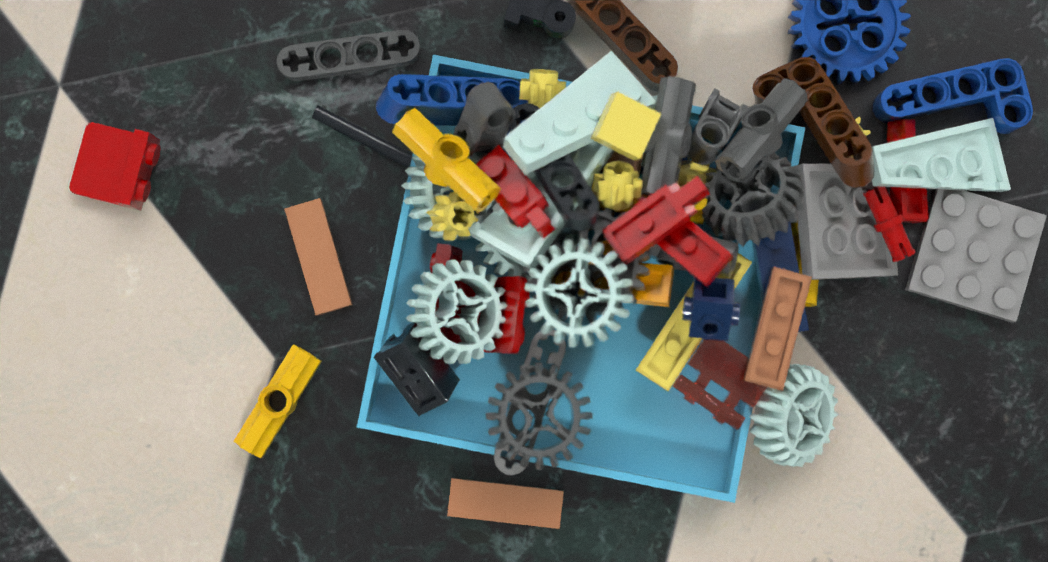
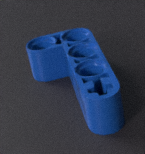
[872,58,1033,134]
[376,74,528,160]

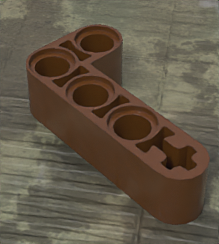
[567,0,678,92]
[752,57,875,188]

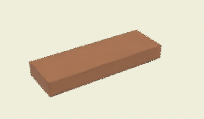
[285,198,353,316]
[743,267,812,391]
[447,478,564,529]

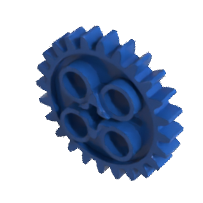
[788,0,911,85]

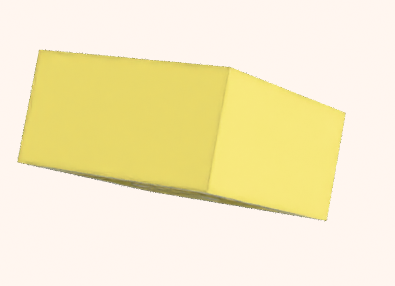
[590,92,661,160]

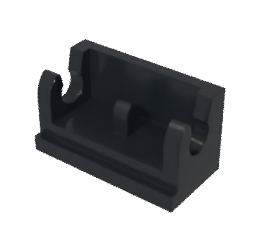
[374,322,460,416]

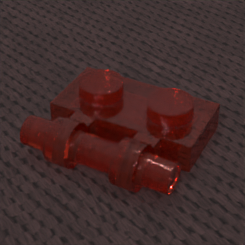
[672,339,767,430]

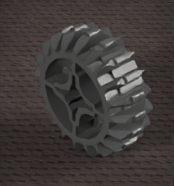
[702,152,805,247]
[486,362,593,470]

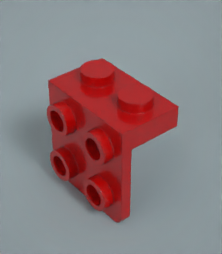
[69,122,161,211]
[447,275,530,354]

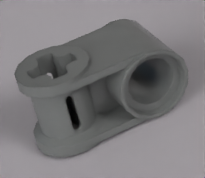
[453,82,515,157]
[688,88,749,165]

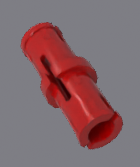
[862,186,916,262]

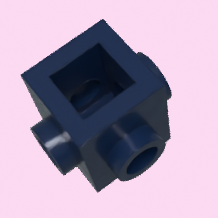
[682,278,740,341]

